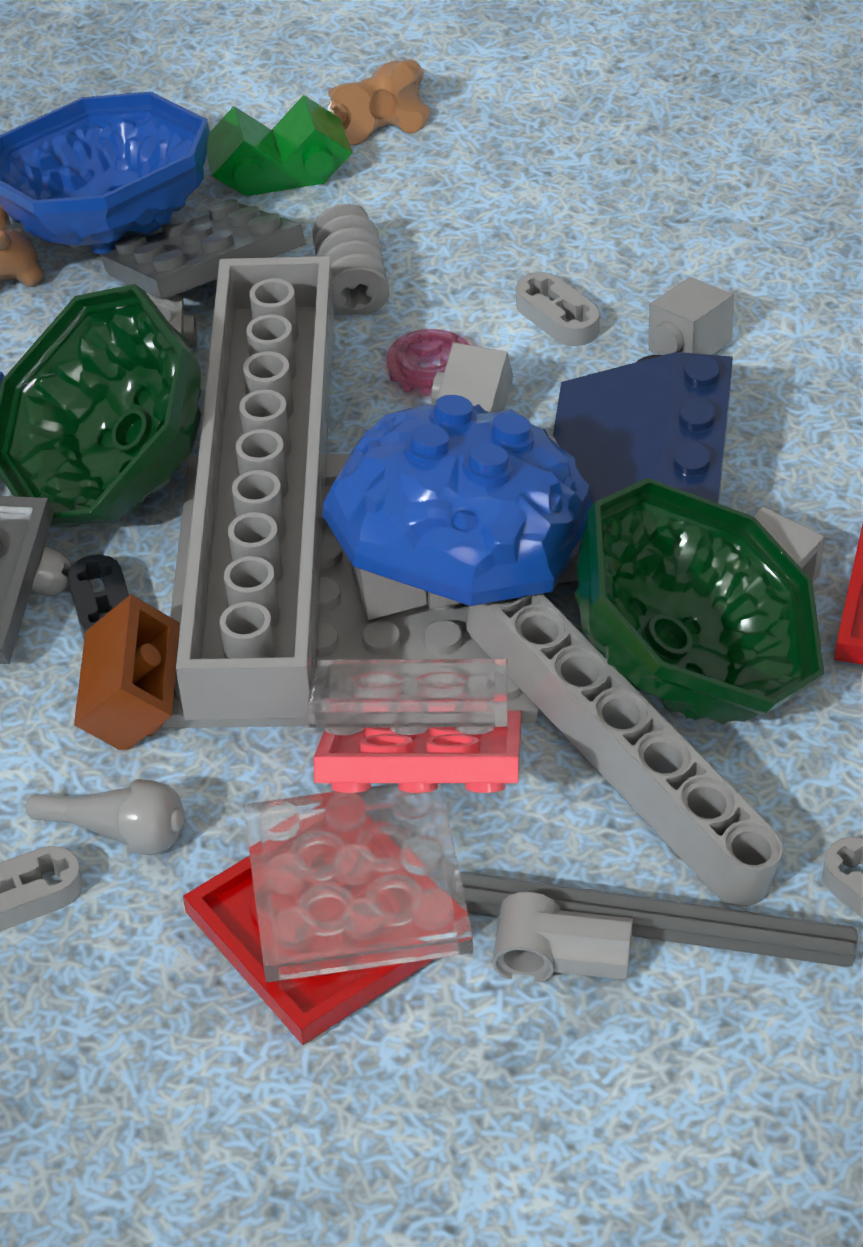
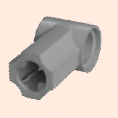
[492,892,633,982]

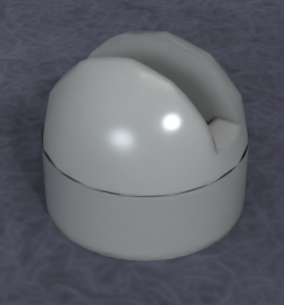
[31,545,72,596]

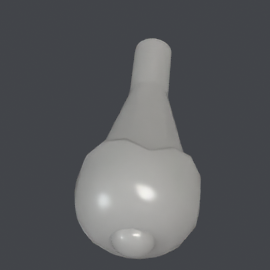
[26,779,185,855]

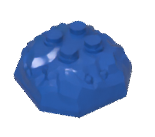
[0,91,210,254]
[322,395,593,606]

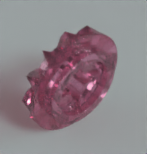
[386,329,470,396]

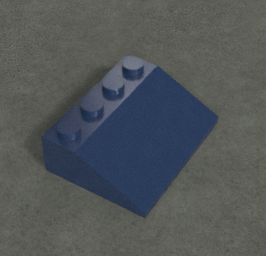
[553,352,733,504]

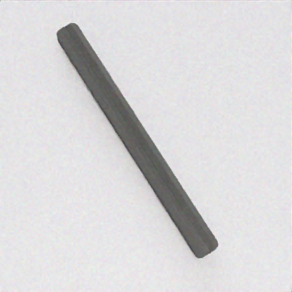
[452,871,858,967]

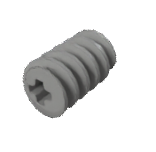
[312,204,389,315]

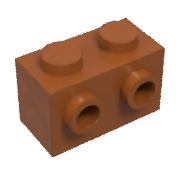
[74,594,180,750]

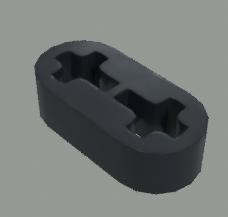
[68,554,129,640]

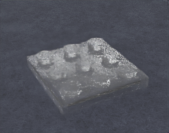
[243,783,473,982]

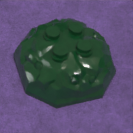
[0,284,201,528]
[574,478,825,724]

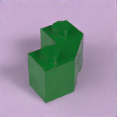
[206,95,352,196]

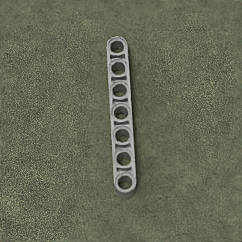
[466,594,783,907]

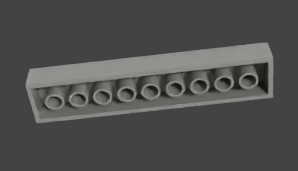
[176,256,334,721]

